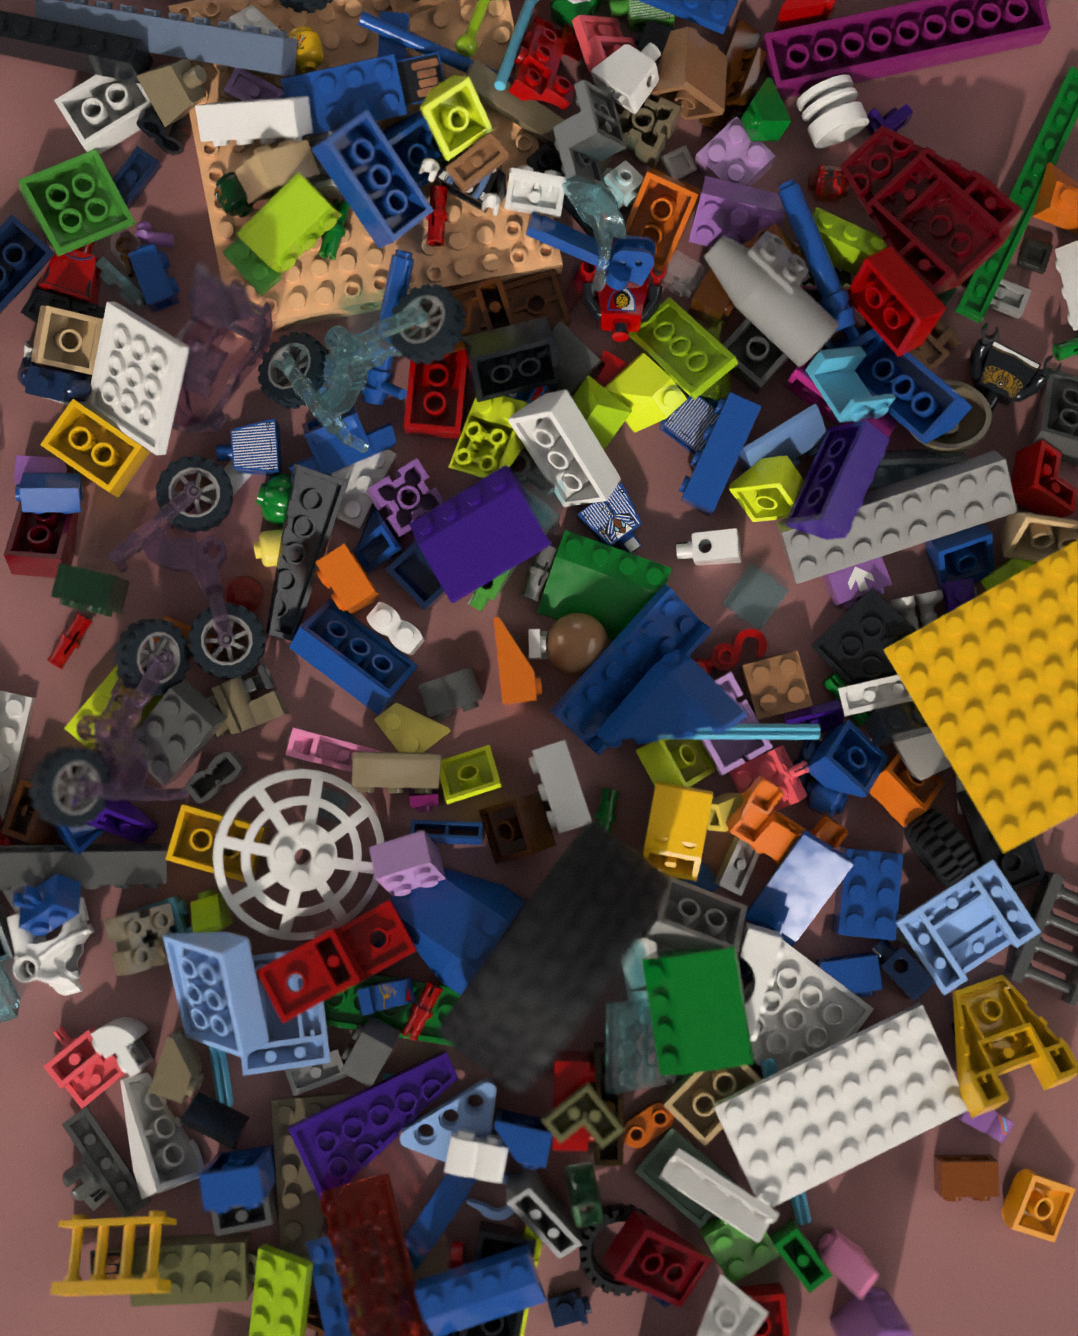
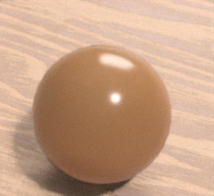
[546,613,609,676]

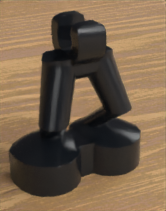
[136,108,188,155]

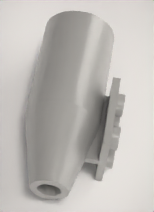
[704,230,839,367]

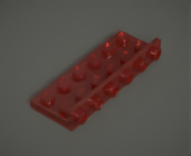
[320,1173,429,1336]

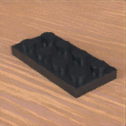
[956,790,1047,891]

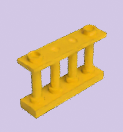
[50,1211,177,1296]

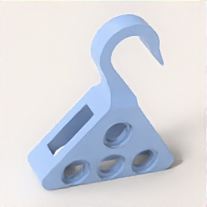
[400,1077,515,1220]

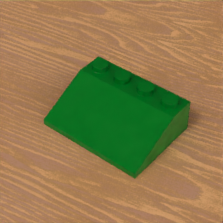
[536,530,672,640]
[642,946,754,1075]

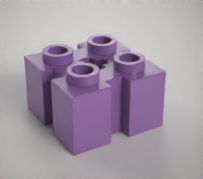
[366,458,445,539]

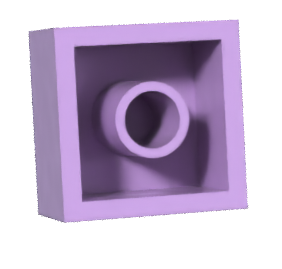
[694,116,775,187]
[369,830,446,896]

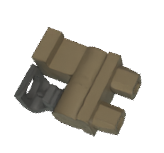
[205,664,289,737]

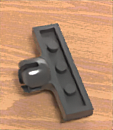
[62,1106,151,1217]

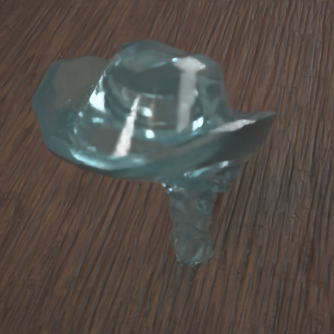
[562,181,626,292]

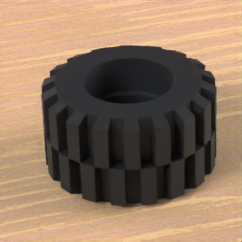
[904,808,977,887]

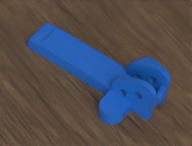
[526,212,656,291]

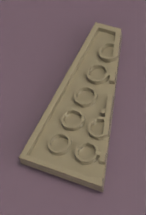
[271,1091,357,1261]

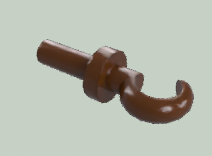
[116,237,134,277]

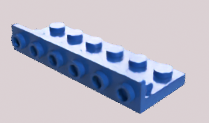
[550,584,712,755]

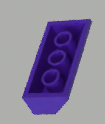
[785,420,890,540]

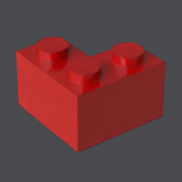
[1011,439,1078,518]

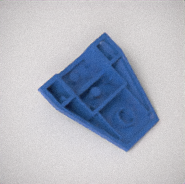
[390,868,526,995]

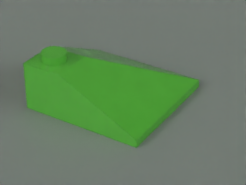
[18,149,135,256]

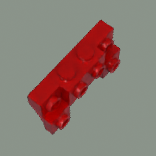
[508,16,583,111]

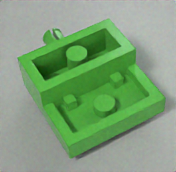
[699,1217,780,1284]

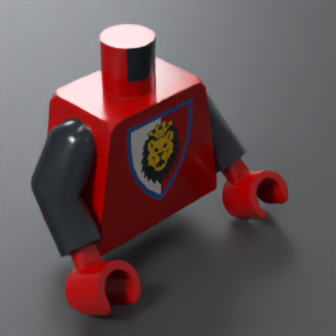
[580,261,667,342]

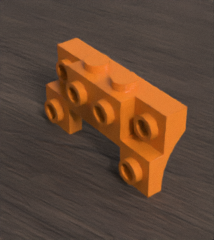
[726,775,849,865]

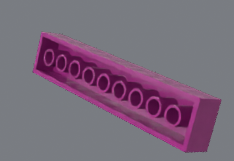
[760,0,1051,99]

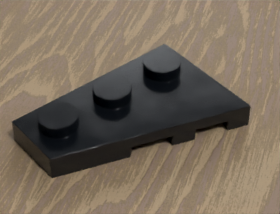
[20,289,106,323]

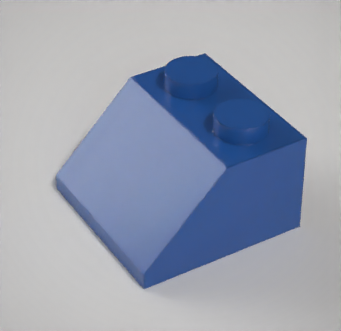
[926,523,995,592]
[806,719,889,797]
[494,1108,553,1170]

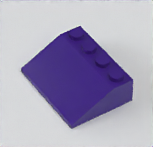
[409,465,551,603]

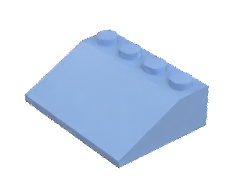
[163,932,269,1058]

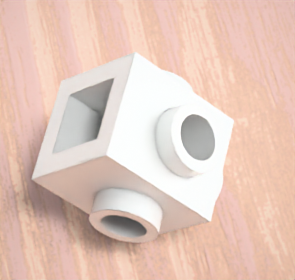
[596,160,644,212]

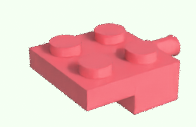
[572,15,637,73]
[729,744,810,811]
[43,1026,126,1109]

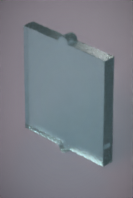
[722,564,789,630]

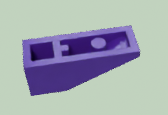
[72,775,158,844]

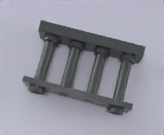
[1003,871,1078,1006]

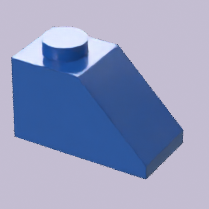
[816,952,883,997]

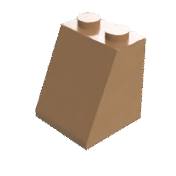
[650,26,727,121]

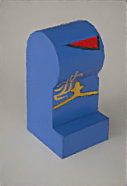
[357,977,416,1015]

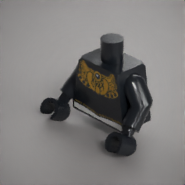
[969,323,1062,413]

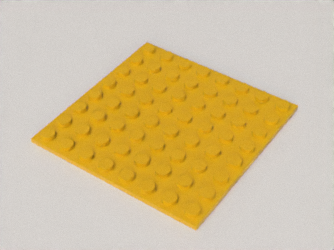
[883,540,1078,853]

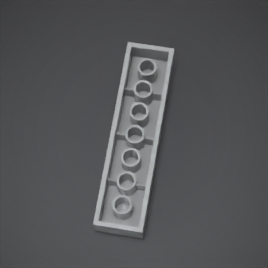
[776,450,1017,584]

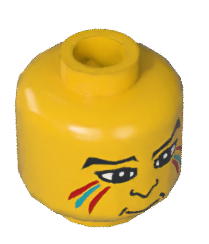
[287,26,324,73]

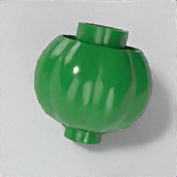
[256,474,292,527]

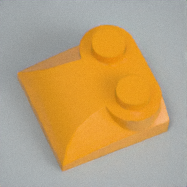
[1002,1169,1076,1243]

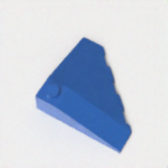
[596,649,748,748]

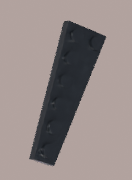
[266,463,348,641]

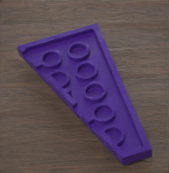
[288,1050,458,1207]

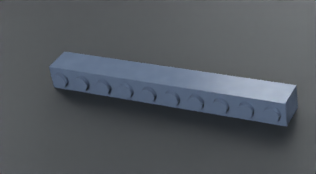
[35,0,297,75]

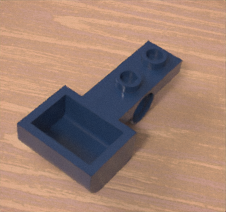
[386,541,446,611]

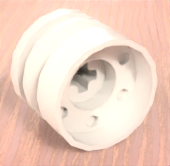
[796,75,869,149]

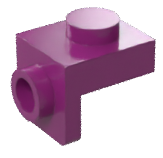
[408,788,439,812]

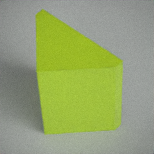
[572,375,632,450]

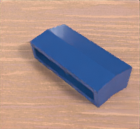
[410,820,484,845]

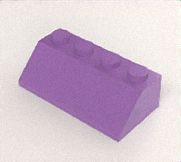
[830,1287,913,1336]

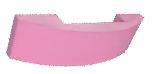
[285,727,383,772]

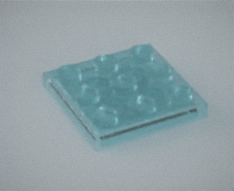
[606,998,676,1094]

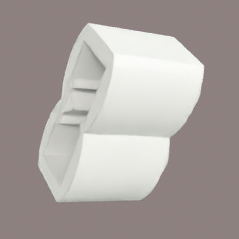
[366,602,425,655]
[444,1129,508,1183]

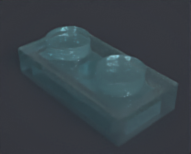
[96,256,147,309]

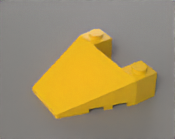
[953,974,1078,1118]

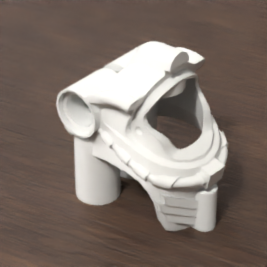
[6,897,94,995]

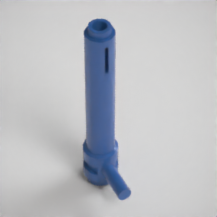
[778,179,857,332]
[361,249,414,405]

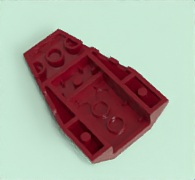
[840,125,1023,295]

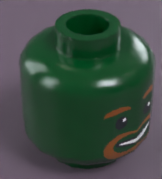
[214,172,255,218]

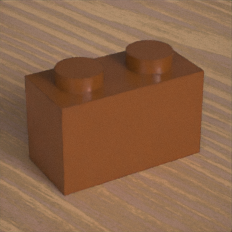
[934,1155,999,1202]

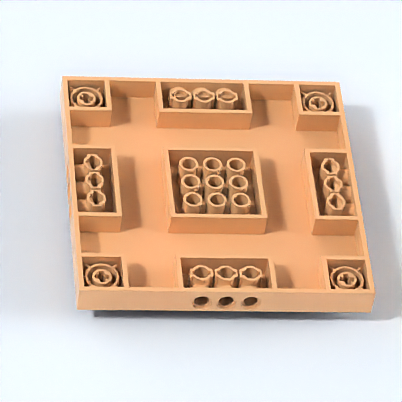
[169,0,563,338]

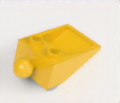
[642,781,713,881]

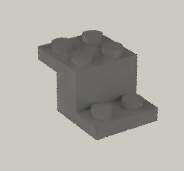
[553,80,627,193]

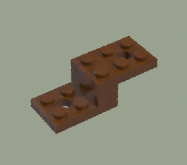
[426,269,571,356]

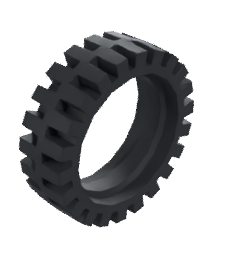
[579,1203,653,1296]

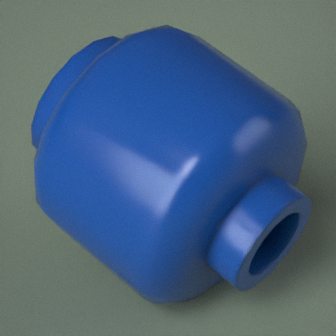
[806,780,849,817]

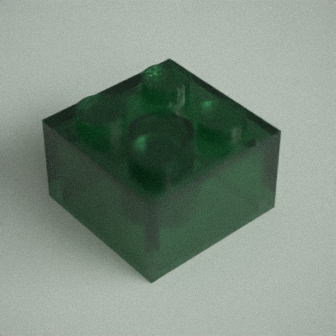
[51,563,130,617]

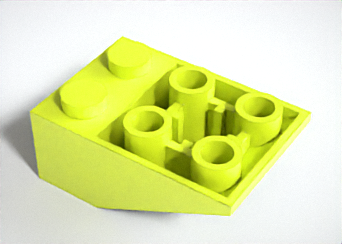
[449,396,528,478]

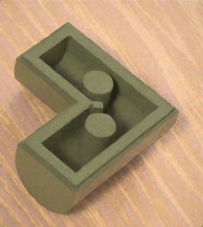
[542,1082,625,1148]

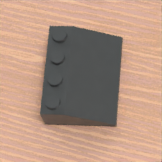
[1029,371,1078,466]

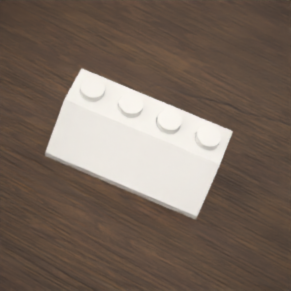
[508,389,621,507]

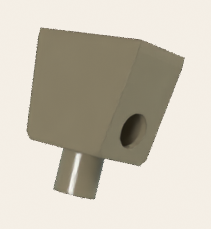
[136,58,208,127]

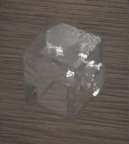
[661,250,706,298]

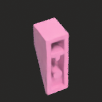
[817,1228,879,1300]

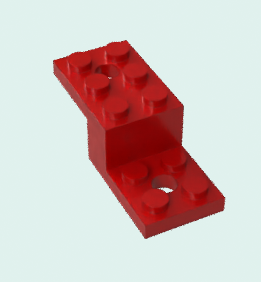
[256,900,418,1023]

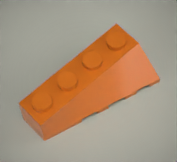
[1032,163,1078,234]

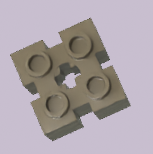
[618,95,681,169]
[104,903,175,976]

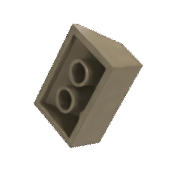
[352,752,441,794]

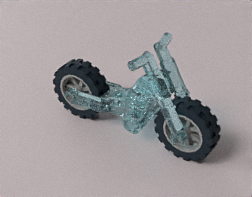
[258,284,466,453]

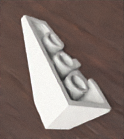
[120,1072,205,1199]

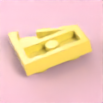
[374,702,451,753]

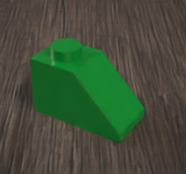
[741,78,791,141]

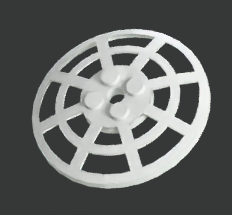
[212,768,384,941]

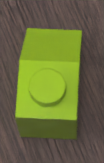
[190,888,233,933]

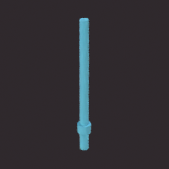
[494,0,539,91]

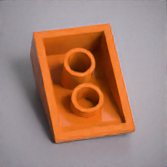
[621,168,702,272]
[493,617,542,705]

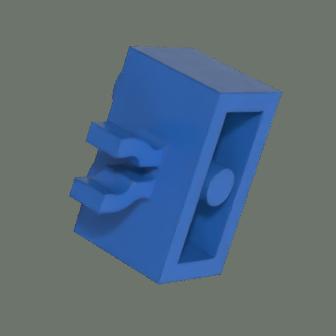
[13,874,81,936]

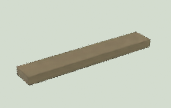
[465,59,612,174]

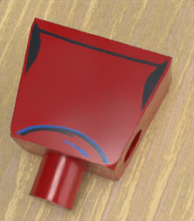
[39,241,103,306]

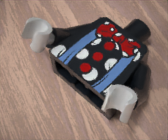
[419,145,507,215]

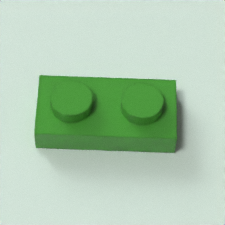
[223,238,283,297]

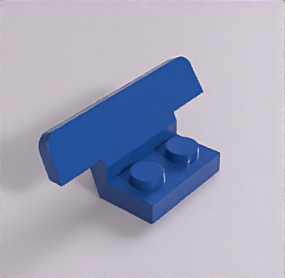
[289,403,396,475]

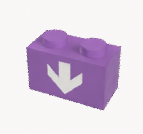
[823,556,892,609]

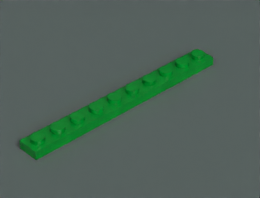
[954,66,1078,323]

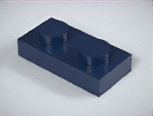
[112,146,162,209]

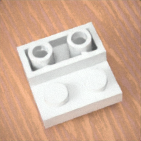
[91,1017,155,1078]

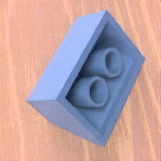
[737,403,827,472]

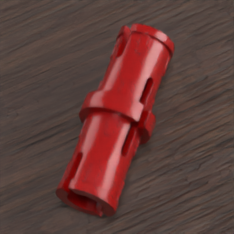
[426,185,449,247]
[47,612,93,669]
[401,981,444,1041]

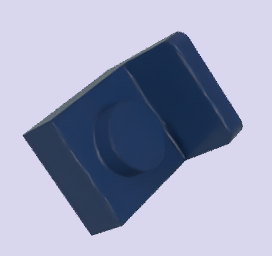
[547,1287,592,1328]

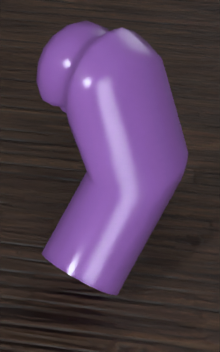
[135,221,174,248]

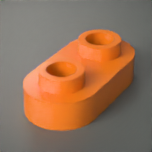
[623,1101,674,1148]

